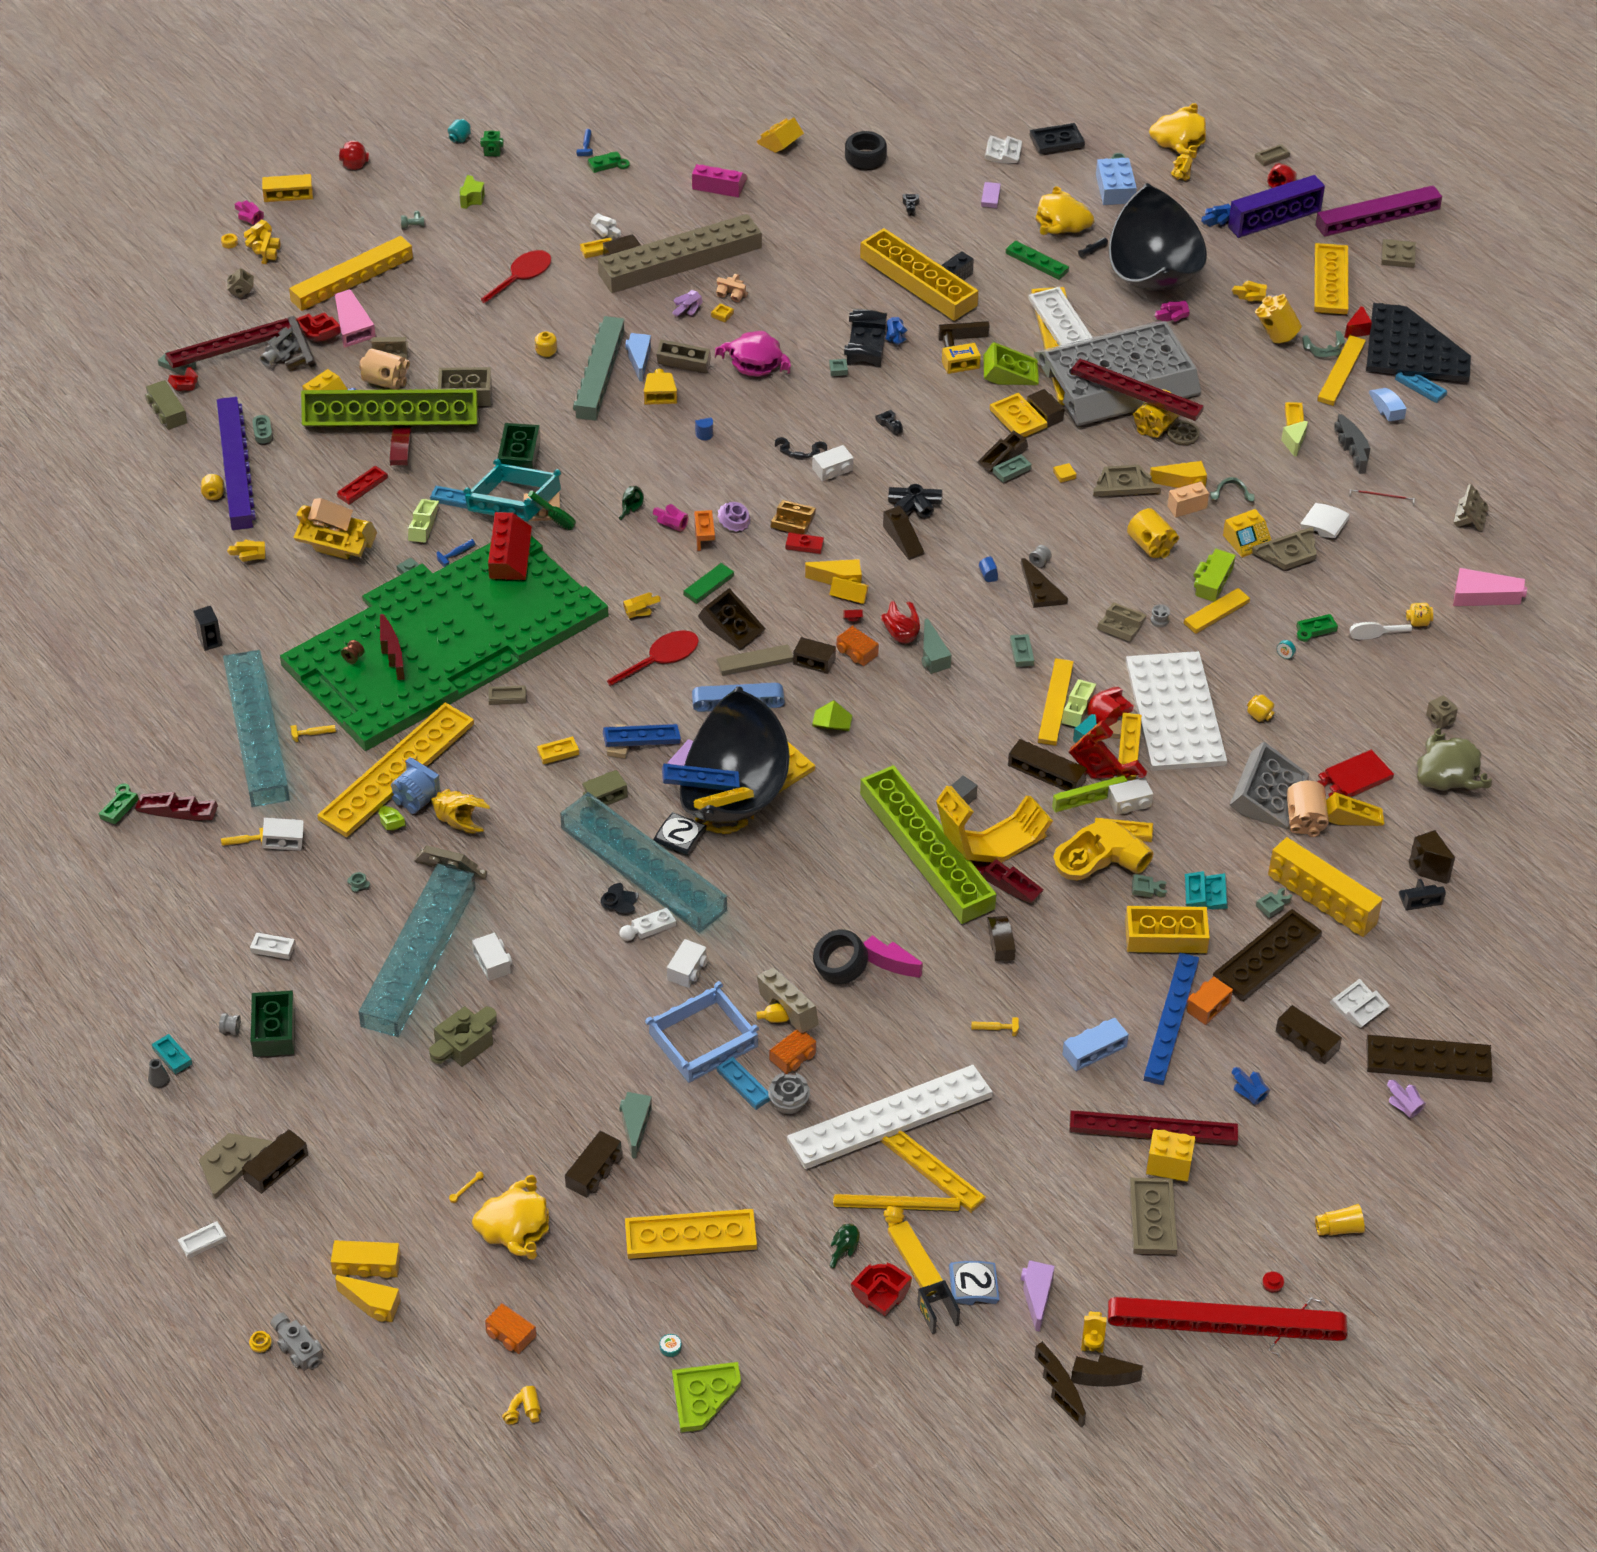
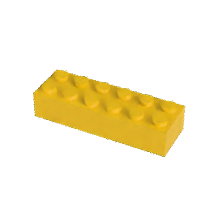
[1268,837,1383,937]

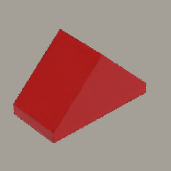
[1344,306,1372,339]

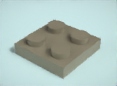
[1381,239,1416,268]

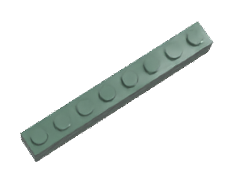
[573,316,625,421]

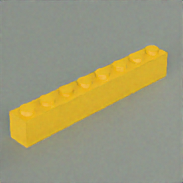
[289,236,413,311]

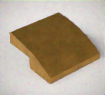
[770,500,816,535]

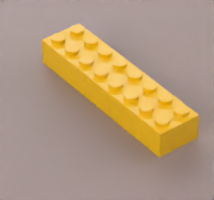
[860,228,979,321]

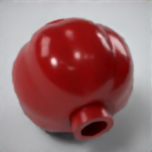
[339,141,369,170]

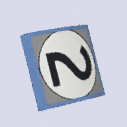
[949,1261,999,1305]

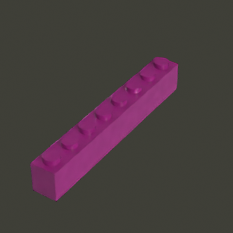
[1315,185,1443,237]

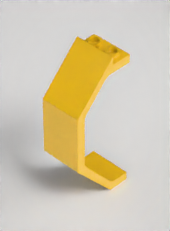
[936,786,1053,863]

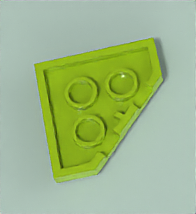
[672,1362,741,1432]

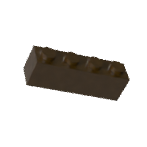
[1008,739,1087,791]

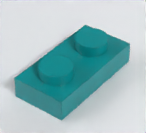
[151,1034,192,1074]

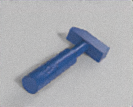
[576,129,593,156]
[437,539,475,567]

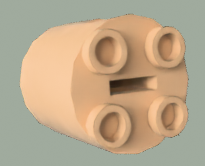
[359,348,410,390]
[1286,781,1329,837]

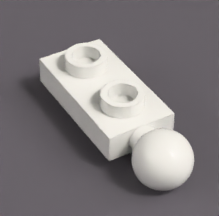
[619,908,676,941]

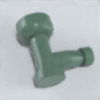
[401,211,424,229]

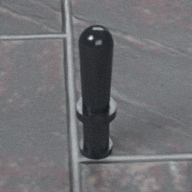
[1078,238,1108,258]

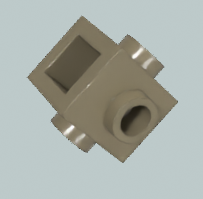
[227,267,254,299]
[1426,695,1458,729]

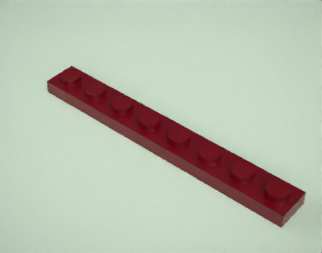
[165,317,291,368]
[1071,358,1204,421]
[1069,1110,1238,1146]

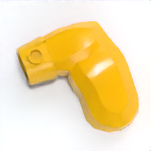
[1053,819,1154,881]

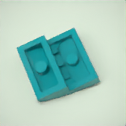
[1185,871,1228,910]

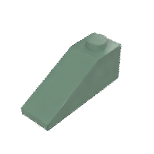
[921,618,952,674]
[619,1092,652,1159]

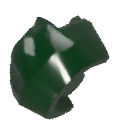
[619,486,644,520]
[829,1224,860,1268]

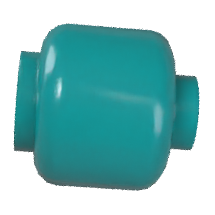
[447,119,471,143]

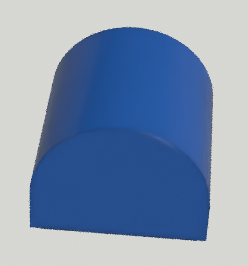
[695,417,713,441]
[979,556,998,582]

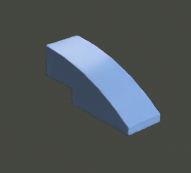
[1369,388,1407,422]

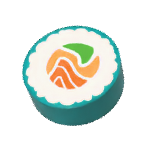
[1277,640,1296,659]
[659,1334,682,1357]

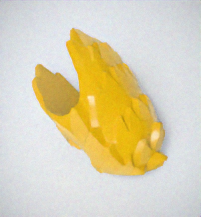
[431,789,490,833]

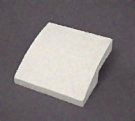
[984,135,1022,164]
[1300,503,1350,538]
[1330,979,1390,1028]

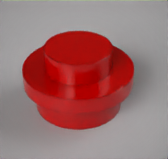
[1262,1271,1284,1293]

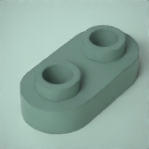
[252,415,272,444]

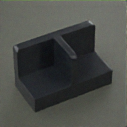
[1399,879,1446,911]

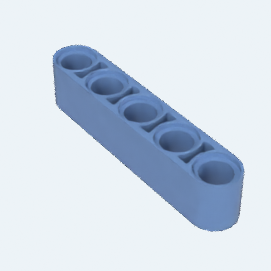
[692,683,785,712]

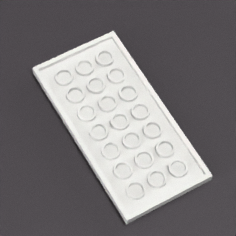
[1126,651,1227,771]

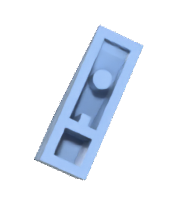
[625,333,651,381]

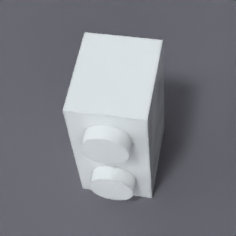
[812,445,853,482]
[1107,777,1153,815]
[262,818,303,851]
[472,933,512,981]
[667,939,708,988]

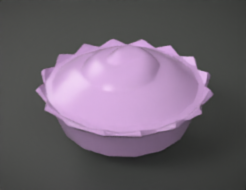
[717,502,751,532]

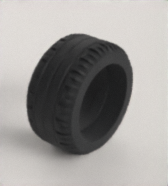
[845,131,887,170]
[813,929,868,985]

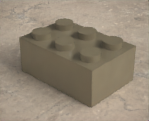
[438,367,492,406]

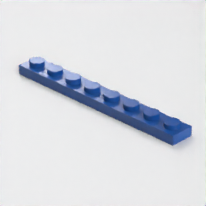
[1143,953,1199,1085]

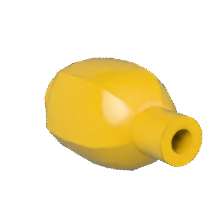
[756,1003,789,1023]

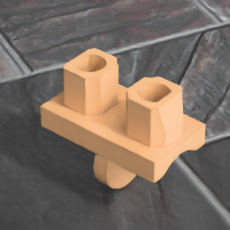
[716,274,748,303]

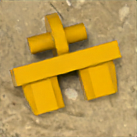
[252,232,281,264]
[1081,1311,1107,1353]

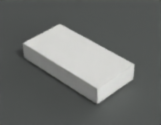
[178,1221,227,1259]

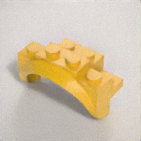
[293,505,377,560]

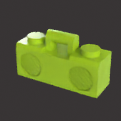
[1193,548,1236,602]

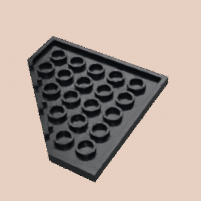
[1366,303,1471,382]

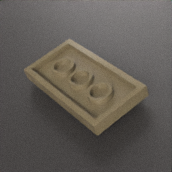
[1129,1178,1177,1255]

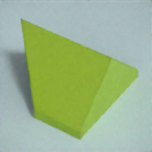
[812,700,852,731]

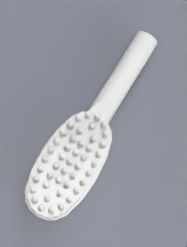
[1350,622,1412,640]

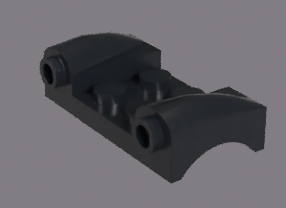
[844,309,887,368]

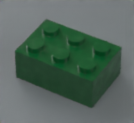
[497,423,541,470]
[250,990,295,1057]

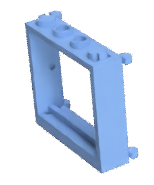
[645,981,759,1083]

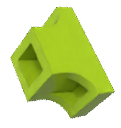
[460,175,485,209]

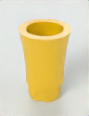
[1315,1204,1365,1236]

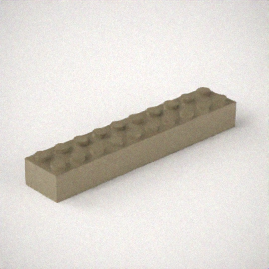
[598,214,762,293]

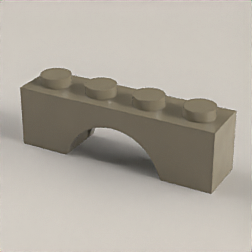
[757,967,819,1033]

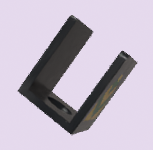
[917,1280,960,1334]

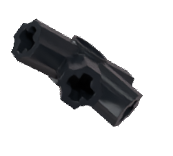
[888,484,943,519]

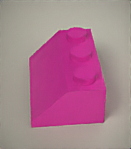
[692,164,747,198]

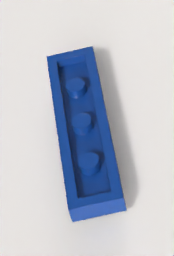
[603,724,681,747]
[662,763,740,791]

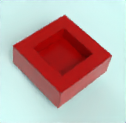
[843,609,863,621]

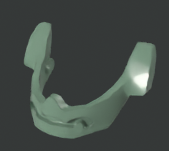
[1302,331,1345,357]
[1210,477,1254,501]

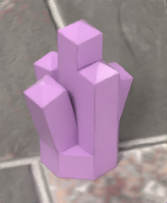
[672,290,703,317]
[1387,1080,1426,1118]

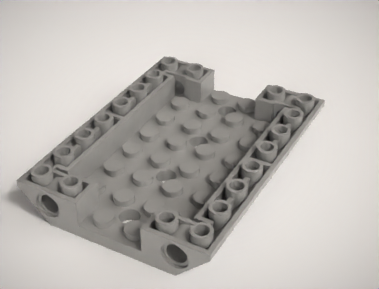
[1034,321,1201,426]

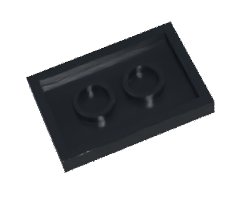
[1029,123,1085,154]

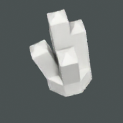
[591,213,621,240]

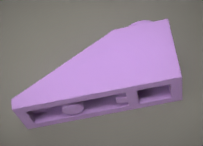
[1021,1260,1055,1332]

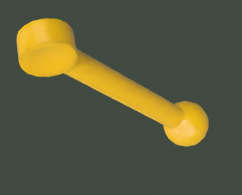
[449,1171,484,1203]

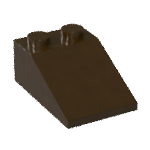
[698,588,766,650]

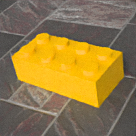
[1125,906,1210,953]

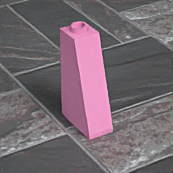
[335,290,376,348]
[1453,568,1527,606]

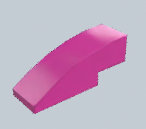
[864,935,923,978]

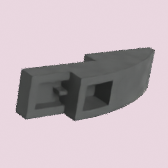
[1334,414,1371,474]

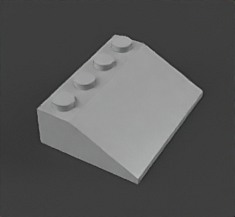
[1230,742,1309,829]

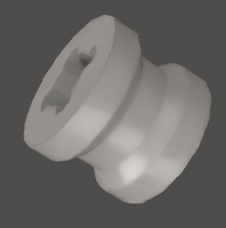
[1029,545,1052,568]
[1151,604,1170,627]
[219,1013,241,1035]

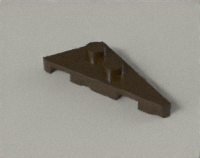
[1020,558,1068,608]

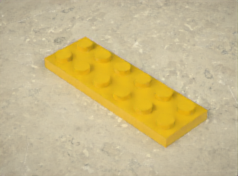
[1314,243,1348,314]
[625,1209,757,1259]

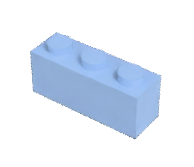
[1062,1018,1129,1071]

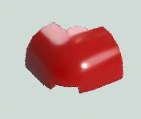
[297,312,341,342]
[1087,687,1134,726]
[851,1262,912,1316]

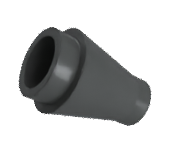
[148,1059,169,1088]

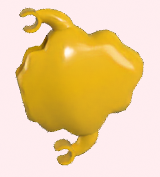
[1149,103,1206,158]
[1035,186,1095,235]
[472,1175,549,1259]

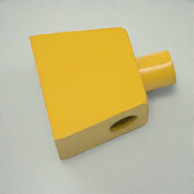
[644,369,677,405]

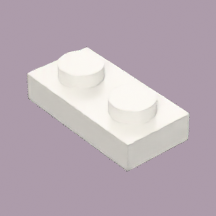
[250,933,295,959]

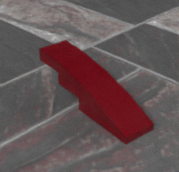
[389,425,412,466]
[380,614,405,680]
[135,792,218,820]
[970,859,1044,903]

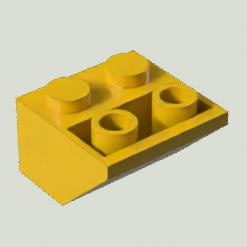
[756,117,804,153]

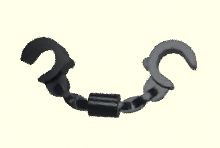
[775,437,827,459]

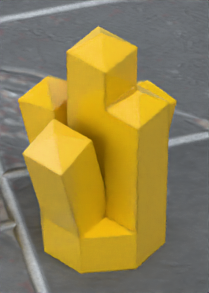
[1171,154,1193,181]
[244,219,272,248]
[1232,280,1267,301]
[227,539,265,562]
[623,592,661,619]

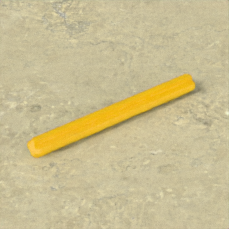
[833,1194,960,1211]

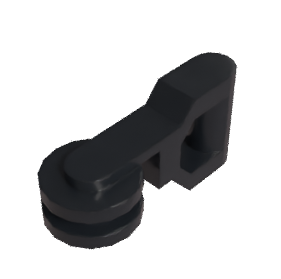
[902,194,919,215]
[875,410,903,435]

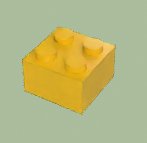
[1146,1129,1195,1182]

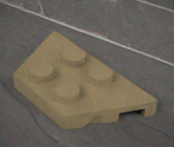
[1093,464,1161,497]
[1252,527,1317,570]
[414,845,488,879]
[199,1133,272,1199]

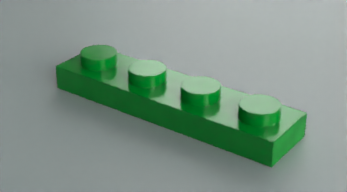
[1005,240,1069,280]

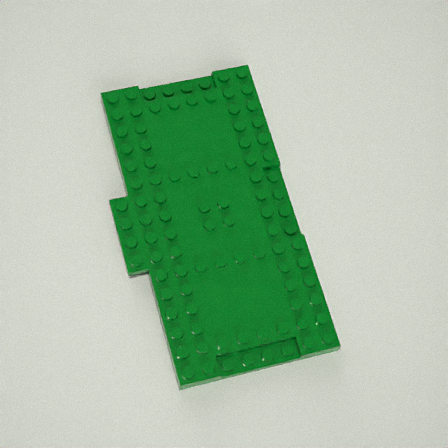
[280,535,609,752]

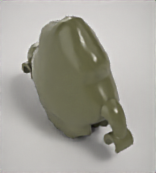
[1416,728,1492,791]

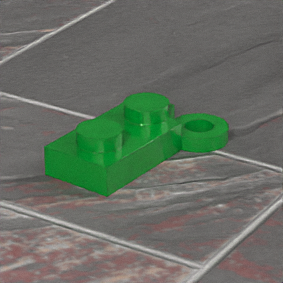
[588,151,630,173]
[1296,614,1338,642]
[98,783,139,824]

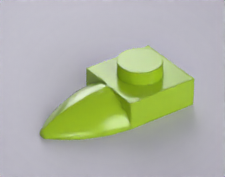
[379,806,405,830]

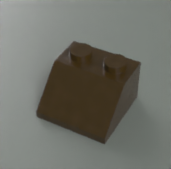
[1409,830,1455,884]

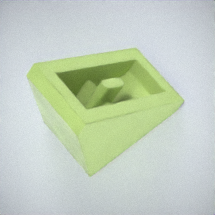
[1281,421,1308,456]

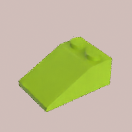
[983,342,1039,385]

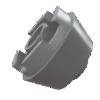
[768,1073,810,1114]

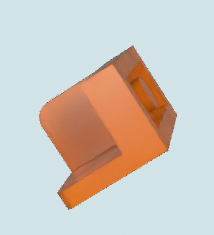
[694,510,715,551]

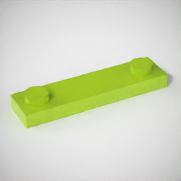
[1052,776,1127,813]

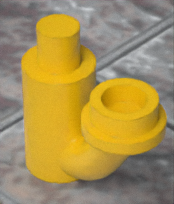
[502,1386,541,1425]

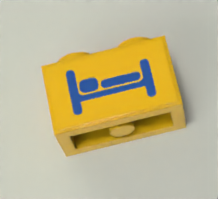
[942,343,981,374]

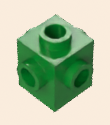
[480,130,504,157]

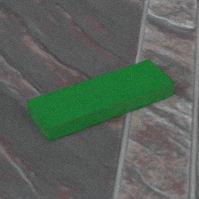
[683,563,734,604]

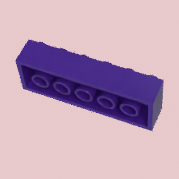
[1228,175,1325,238]

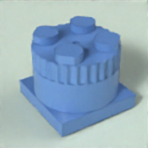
[391,757,441,814]

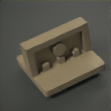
[372,337,408,360]
[1453,484,1489,532]

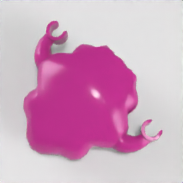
[715,331,791,377]

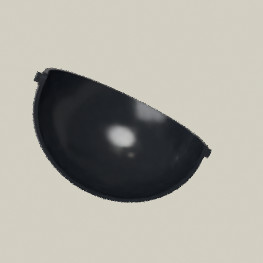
[1109,183,1207,291]
[679,686,790,823]

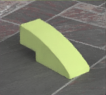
[408,499,439,543]
[1061,679,1096,727]

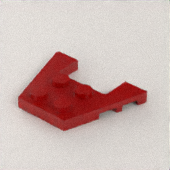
[1069,720,1147,779]

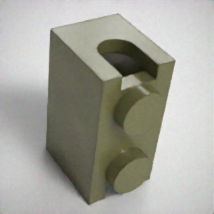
[582,770,628,811]

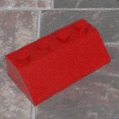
[488,512,532,580]

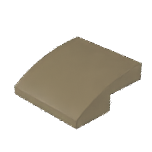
[1097,602,1147,642]

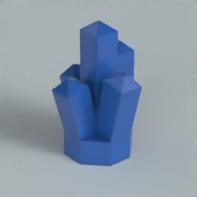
[1201,204,1231,227]
[885,317,908,346]
[1231,1067,1270,1105]

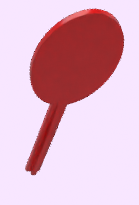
[481,250,551,303]
[607,630,698,686]

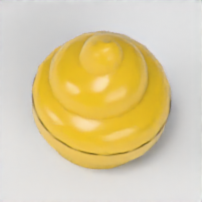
[883,1206,905,1227]

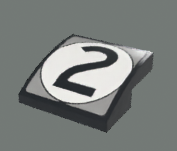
[653,812,707,855]

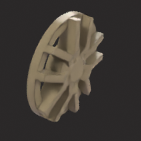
[1167,420,1200,446]

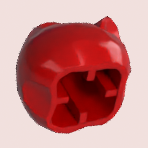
[1267,163,1297,188]

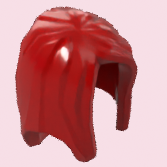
[881,601,920,644]

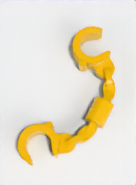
[695,815,754,834]

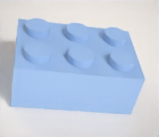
[1096,158,1137,205]

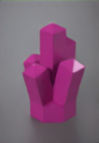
[234,200,264,225]
[1155,301,1190,322]
[653,504,689,532]

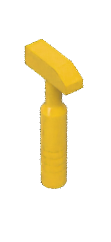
[290,725,336,742]
[221,828,263,846]
[971,1017,1019,1036]

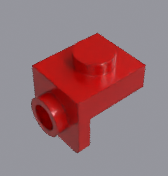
[168,367,198,391]

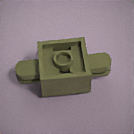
[429,1006,497,1067]

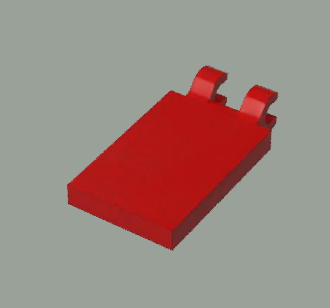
[1317,749,1394,797]

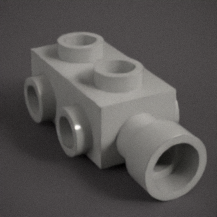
[260,327,300,367]
[270,1312,323,1371]

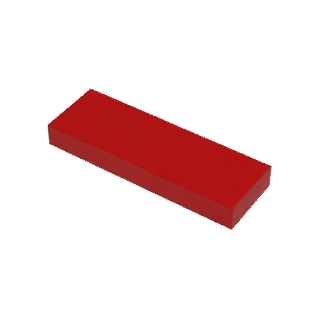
[336,466,388,505]

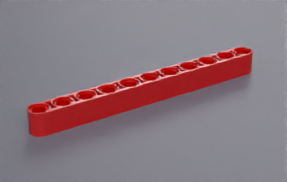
[1108,1297,1348,1341]

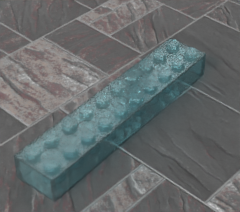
[223,650,290,807]
[560,792,727,933]
[359,864,476,1037]

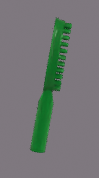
[528,490,576,530]

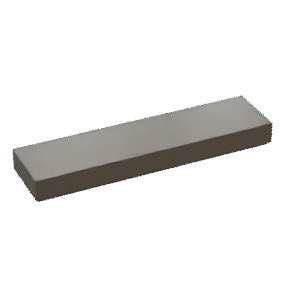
[717,644,793,676]

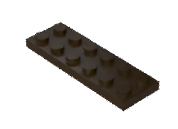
[1213,909,1322,1000]
[1366,1034,1493,1083]

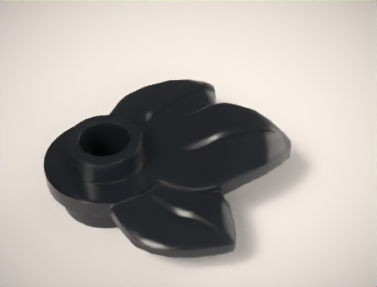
[601,883,639,914]

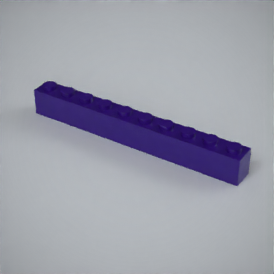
[216,397,256,530]

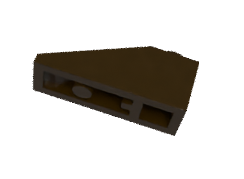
[883,506,925,560]

